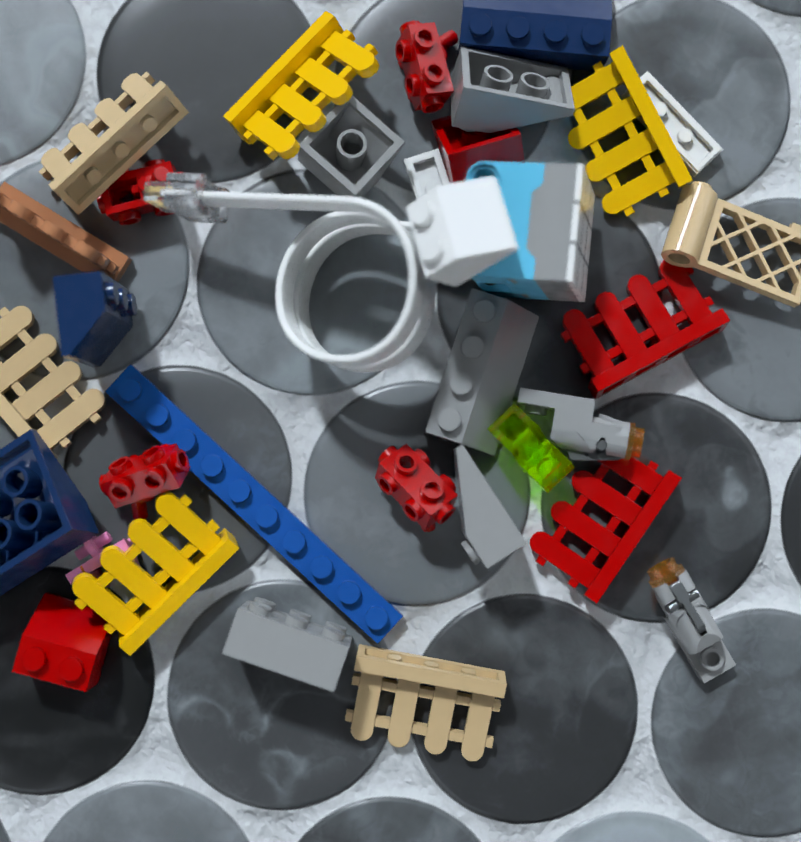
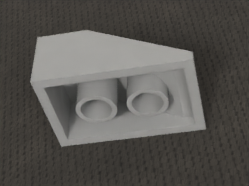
[450,46,575,133]
[452,444,527,569]

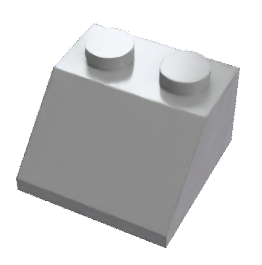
[298,96,405,199]

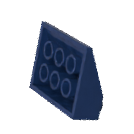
[458,0,612,72]
[0,429,99,596]

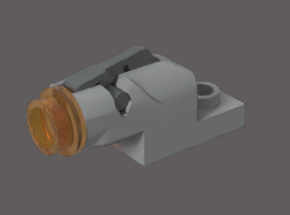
[518,387,645,461]
[647,557,736,684]

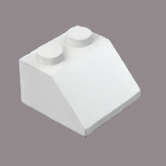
[406,176,519,287]

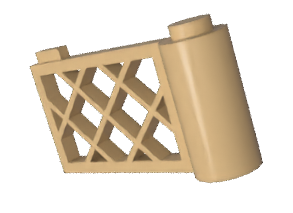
[661,181,801,308]

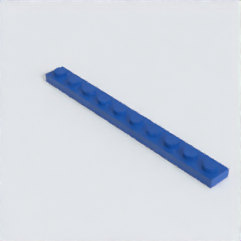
[105,364,403,644]

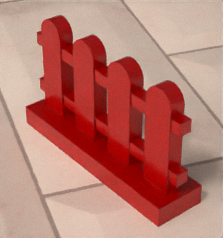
[560,260,730,399]
[530,453,682,604]

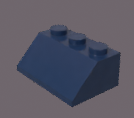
[53,271,137,367]

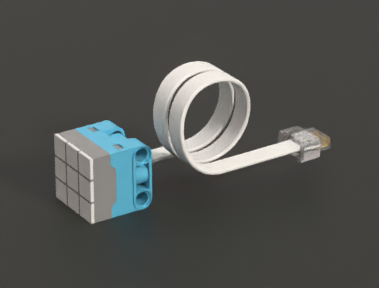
[143,161,595,373]

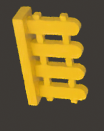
[223,11,379,160]
[568,45,693,217]
[72,492,239,656]

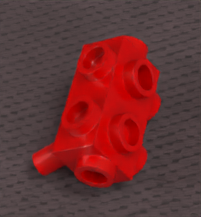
[395,20,458,113]
[96,159,189,225]
[99,443,190,520]
[375,443,458,532]

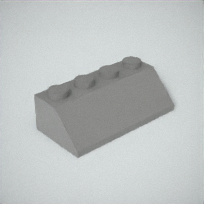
[424,288,539,456]

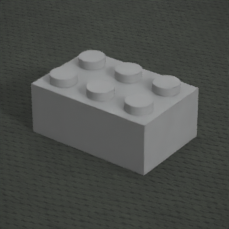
[222,597,352,692]

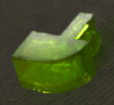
[487,403,575,493]

